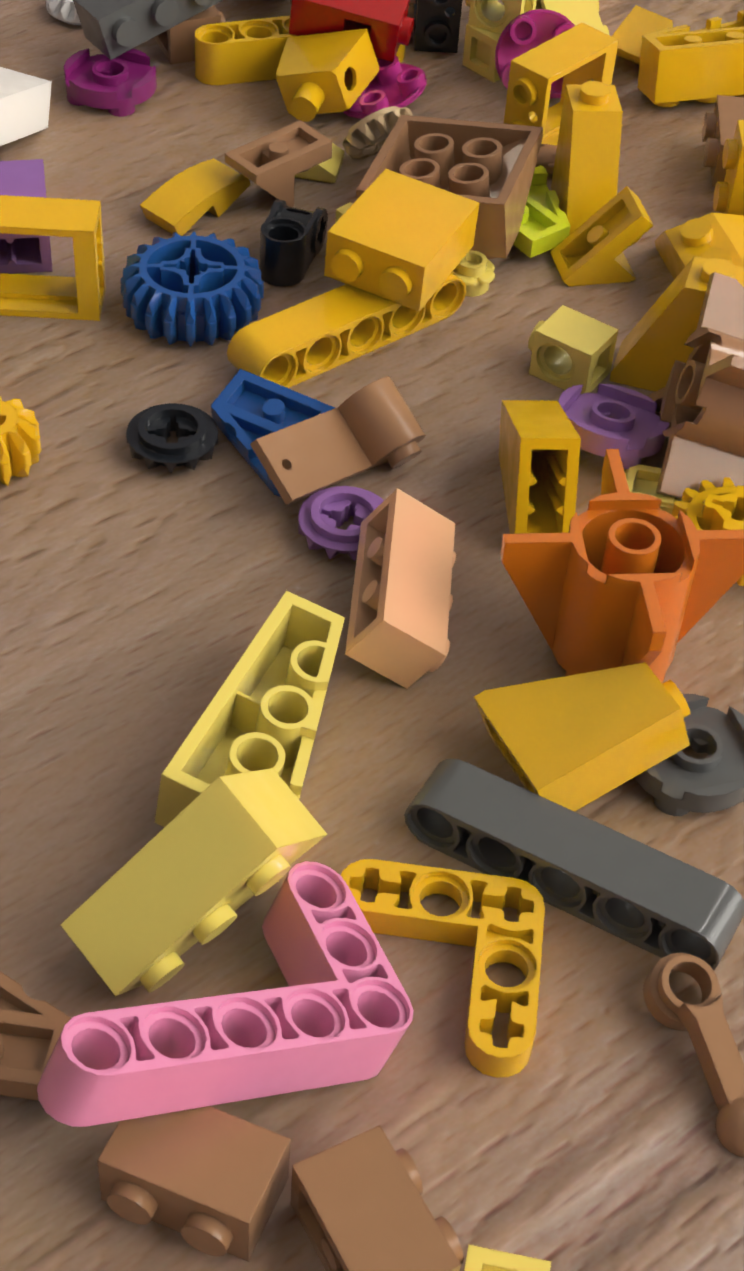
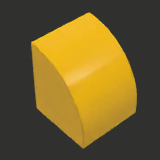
[612,5,673,65]

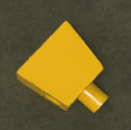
[276,28,380,122]

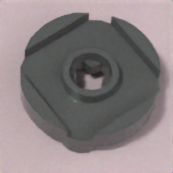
[634,694,744,816]

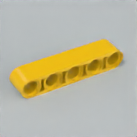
[195,15,405,85]
[227,273,466,388]

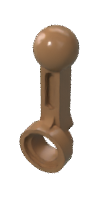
[643,953,744,1158]

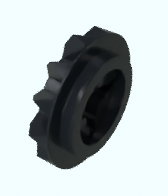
[126,403,218,473]

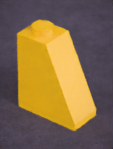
[551,81,623,235]
[609,256,744,391]
[499,400,581,534]
[474,662,690,812]

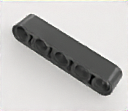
[404,759,744,970]

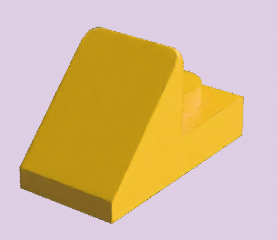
[550,186,654,287]

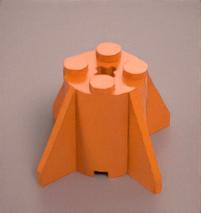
[500,449,744,683]

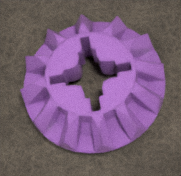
[298,486,384,561]

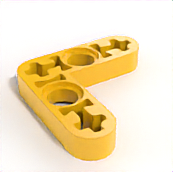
[340,859,545,1078]

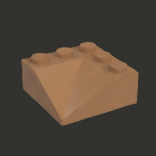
[356,115,543,259]

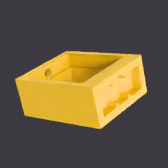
[503,22,618,145]
[0,195,106,321]

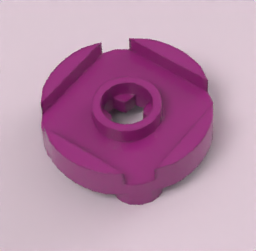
[64,48,157,117]

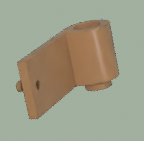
[250,376,426,505]

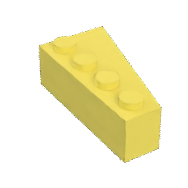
[154,591,345,882]

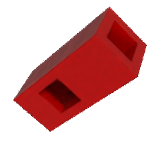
[289,0,414,62]

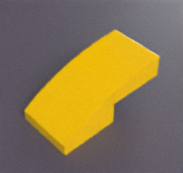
[140,158,251,236]

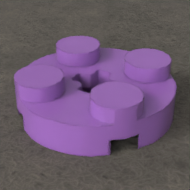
[558,384,669,469]

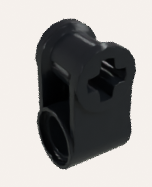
[259,199,328,287]

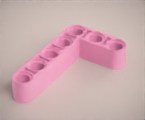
[37,861,413,1127]

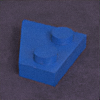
[211,369,335,498]

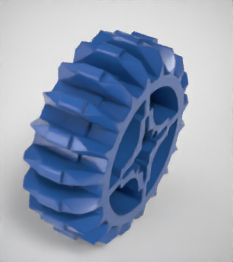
[120,231,264,347]

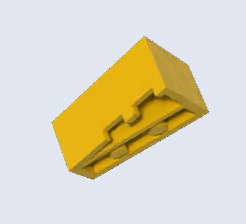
[637,10,744,107]

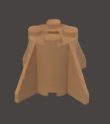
[647,272,744,499]

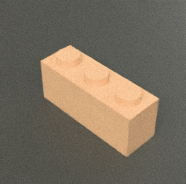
[345,488,456,689]

